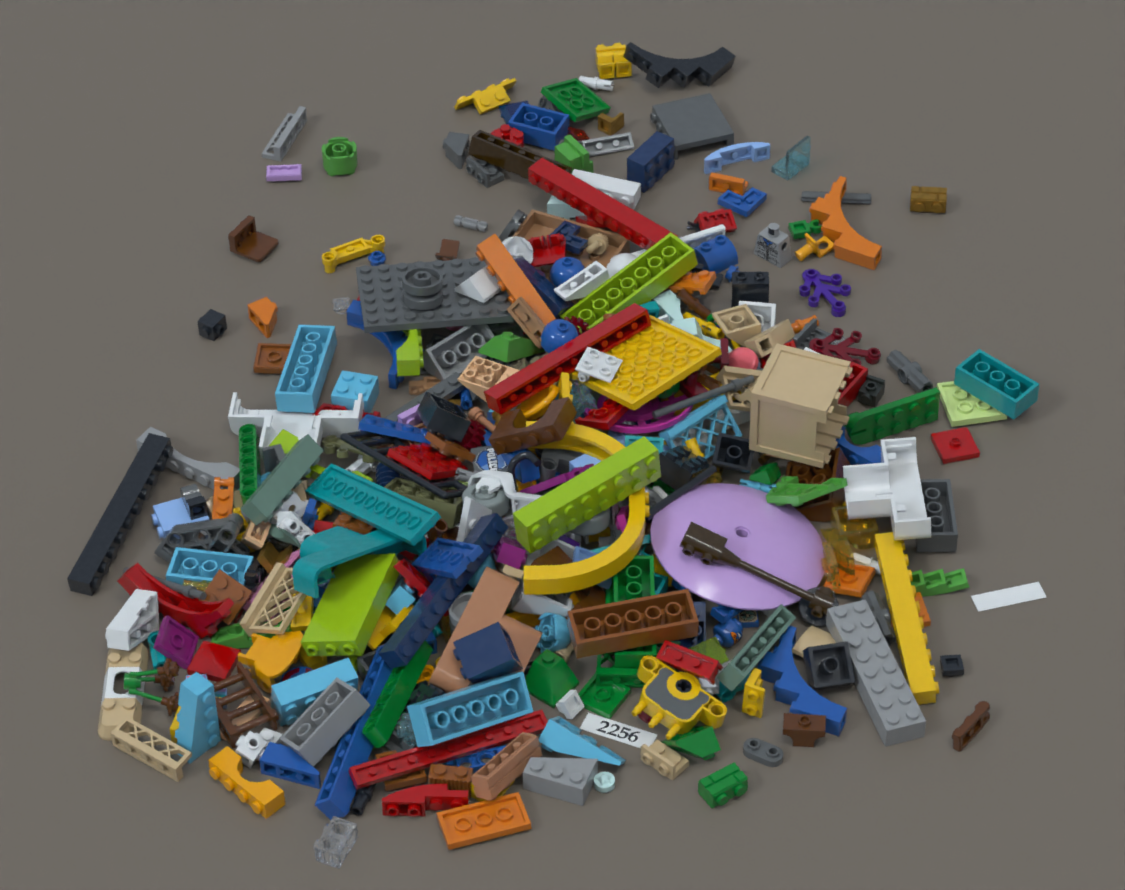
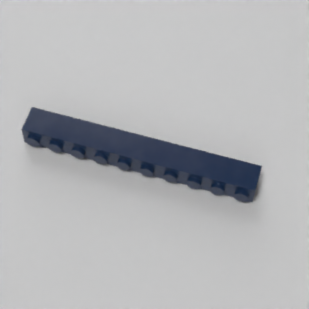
[379,513,509,668]

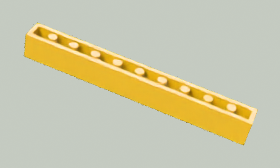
[875,532,939,705]

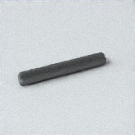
[801,191,871,204]

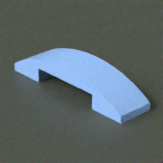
[704,142,770,174]

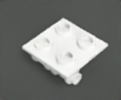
[575,347,623,383]

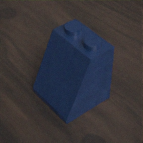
[453,622,523,684]

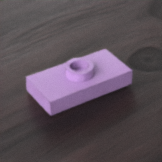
[266,164,302,181]

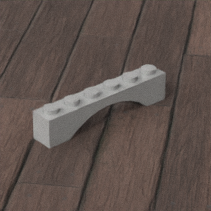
[136,427,240,490]

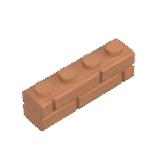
[471,732,542,800]

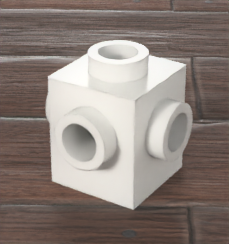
[235,731,267,768]

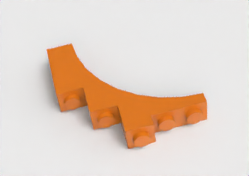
[809,176,882,270]

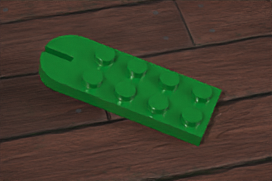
[844,387,940,445]

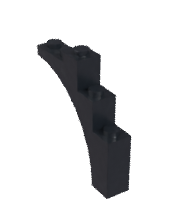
[623,42,736,88]

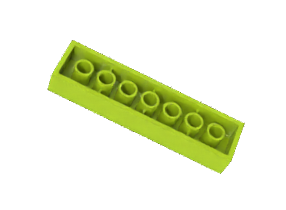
[560,232,698,333]
[513,436,661,554]

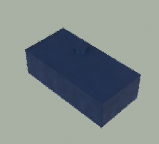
[514,257,575,319]

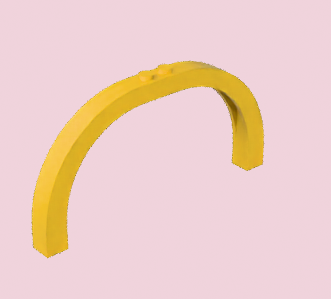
[523,421,649,595]

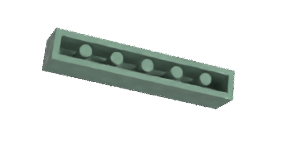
[240,434,324,526]
[716,604,796,691]

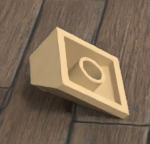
[712,304,761,347]

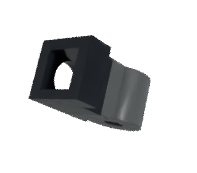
[180,484,208,520]

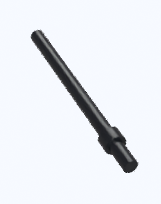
[645,465,717,523]

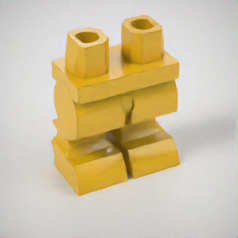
[595,43,632,79]

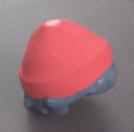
[729,347,761,370]

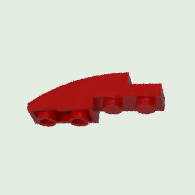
[382,783,469,817]

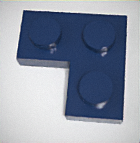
[549,221,588,254]

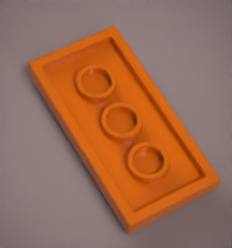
[437,792,531,850]

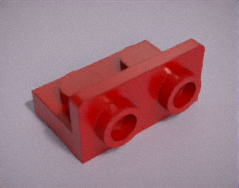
[694,208,737,233]

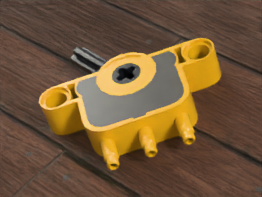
[631,655,727,740]

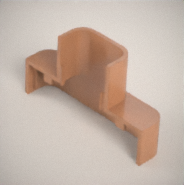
[428,566,543,693]

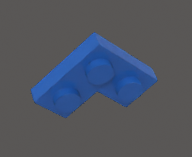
[718,187,767,217]

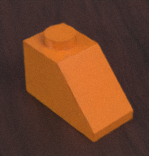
[248,296,278,338]

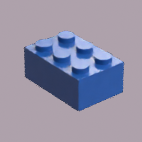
[508,103,570,151]

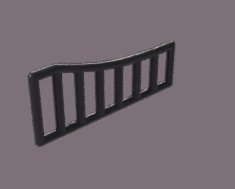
[340,431,467,499]

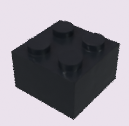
[803,641,855,691]

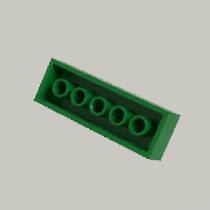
[613,555,657,669]

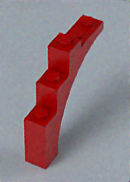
[117,562,234,639]

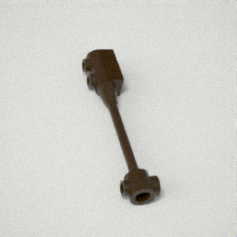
[680,522,835,618]

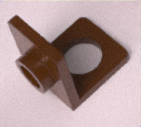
[435,239,460,261]

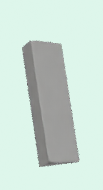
[582,132,634,157]

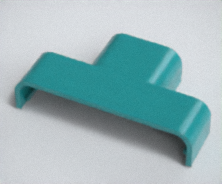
[292,526,427,599]

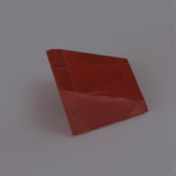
[568,127,590,141]

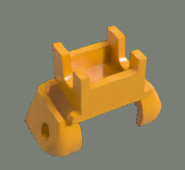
[238,631,303,693]

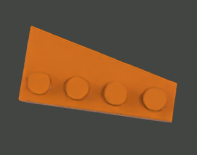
[663,270,717,295]

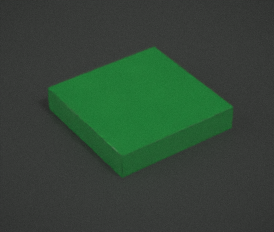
[578,672,631,719]

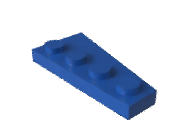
[358,414,431,444]

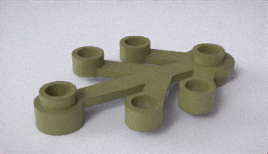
[322,435,377,463]

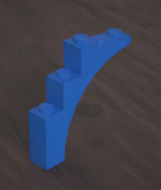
[346,300,425,389]
[757,626,847,736]

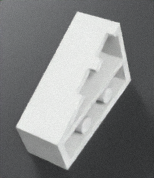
[105,589,159,651]

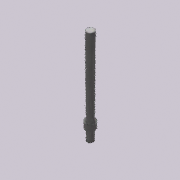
[652,375,755,419]
[123,567,206,600]

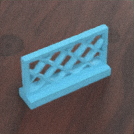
[658,395,742,459]

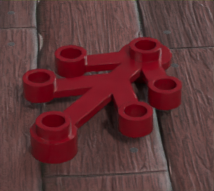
[809,328,881,365]

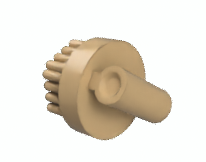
[586,233,609,255]

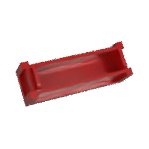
[656,640,723,685]

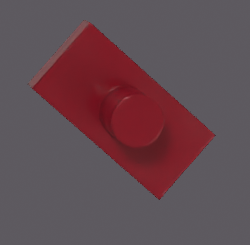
[709,338,729,371]
[679,371,708,398]

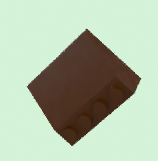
[786,447,850,522]

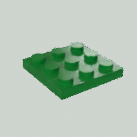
[540,78,611,122]

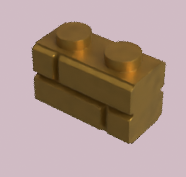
[910,186,947,213]

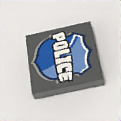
[471,445,508,472]

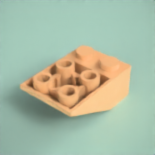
[458,356,520,402]

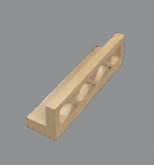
[110,716,192,782]

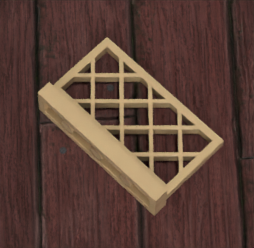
[716,366,762,412]
[239,563,306,637]

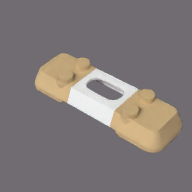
[98,642,149,741]

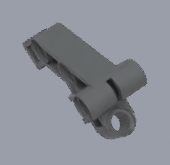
[154,513,250,563]

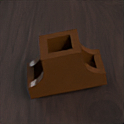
[783,713,826,747]

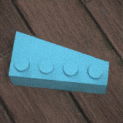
[175,672,221,764]

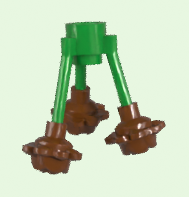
[124,658,179,717]

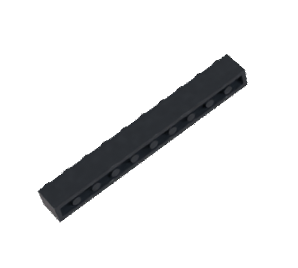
[67,433,173,596]

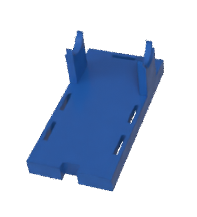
[411,538,483,584]

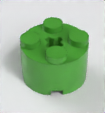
[322,137,358,176]

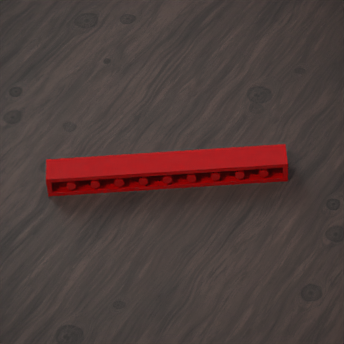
[528,157,678,250]
[484,303,652,415]

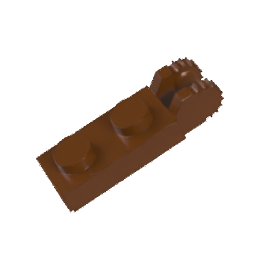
[952,701,990,752]

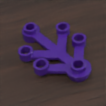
[799,269,851,317]

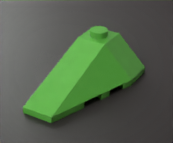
[478,332,545,362]

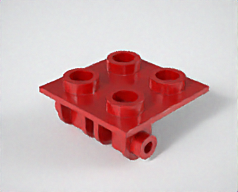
[528,233,566,267]

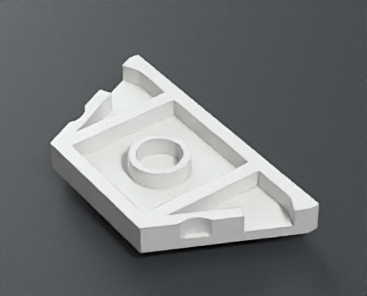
[457,496,492,542]

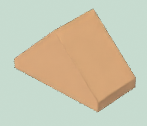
[240,521,271,551]

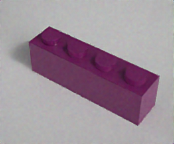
[491,535,528,569]

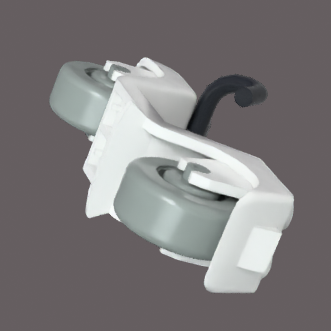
[462,451,619,536]

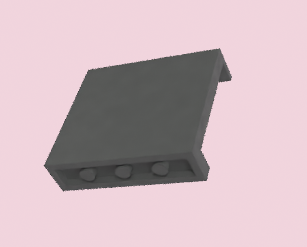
[650,93,734,160]

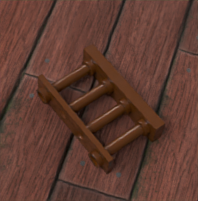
[213,662,279,749]

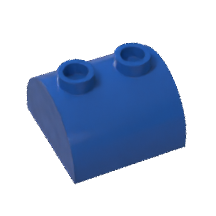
[693,235,738,273]

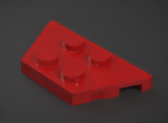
[394,558,449,617]

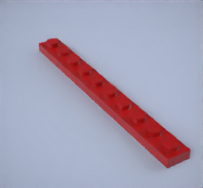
[349,709,548,789]

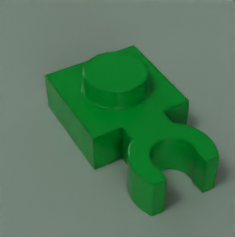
[788,220,822,239]

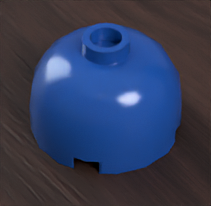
[550,257,585,288]
[541,319,579,353]

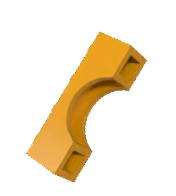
[208,746,285,819]

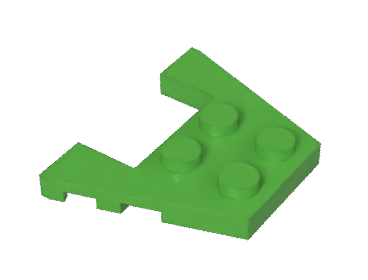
[766,476,848,506]

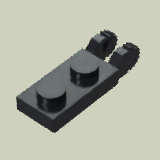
[244,557,267,592]

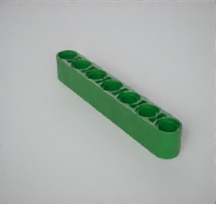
[239,424,261,505]
[362,640,433,748]

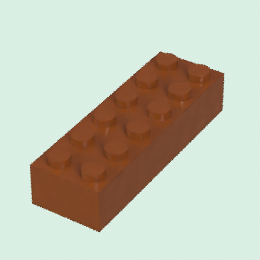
[567,589,699,659]

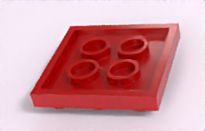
[387,443,468,480]

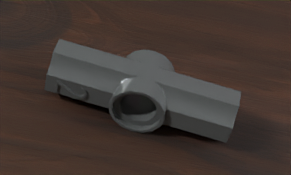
[887,350,933,393]
[861,590,896,646]

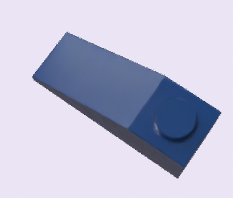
[260,742,321,789]

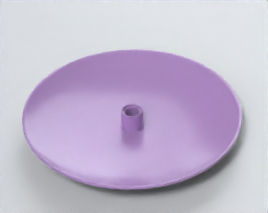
[650,483,826,610]

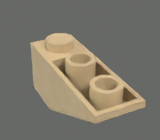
[744,319,795,358]

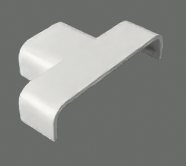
[228,392,364,461]
[843,437,931,541]

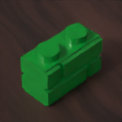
[698,763,748,808]

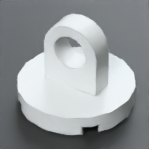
[502,236,534,264]

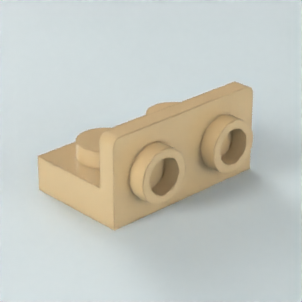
[641,739,689,781]

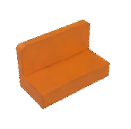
[709,172,748,196]

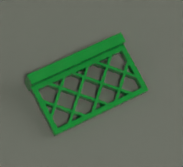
[596,641,680,688]

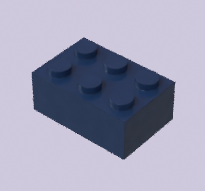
[627,131,675,193]

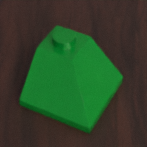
[525,649,579,708]
[661,726,721,760]

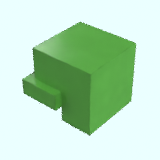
[554,135,593,174]

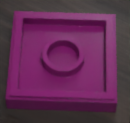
[153,615,199,670]

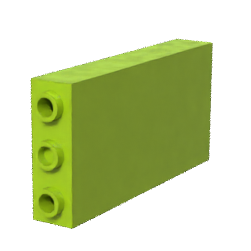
[301,554,400,656]

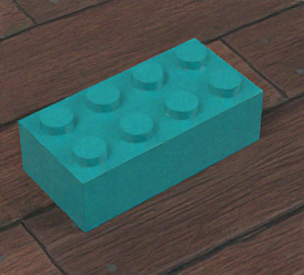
[954,349,1040,419]

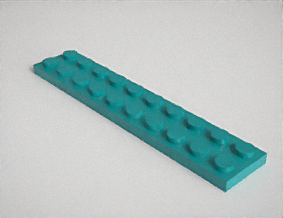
[305,463,441,546]

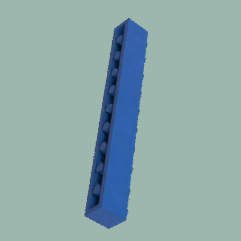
[315,644,393,820]

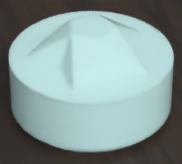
[594,772,615,793]

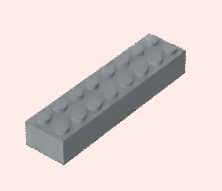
[826,599,926,747]

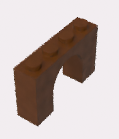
[489,397,577,455]
[530,546,606,610]

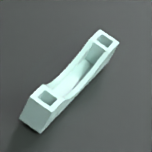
[652,290,733,369]

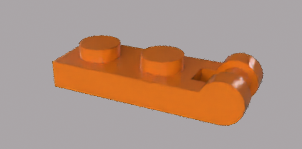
[212,477,235,520]

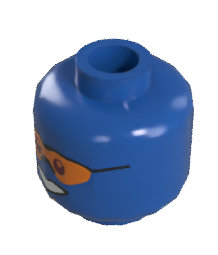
[713,618,743,648]

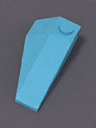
[539,716,626,766]

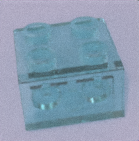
[771,135,811,180]

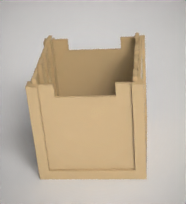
[749,343,853,468]

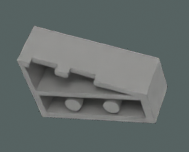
[523,757,598,806]

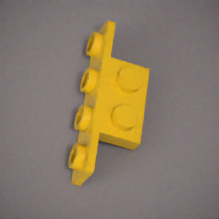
[454,78,517,115]
[367,604,414,650]

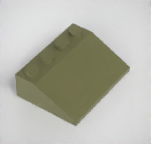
[384,477,463,530]

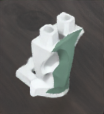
[268,491,315,548]

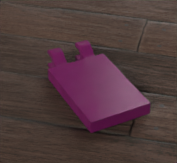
[519,464,594,494]

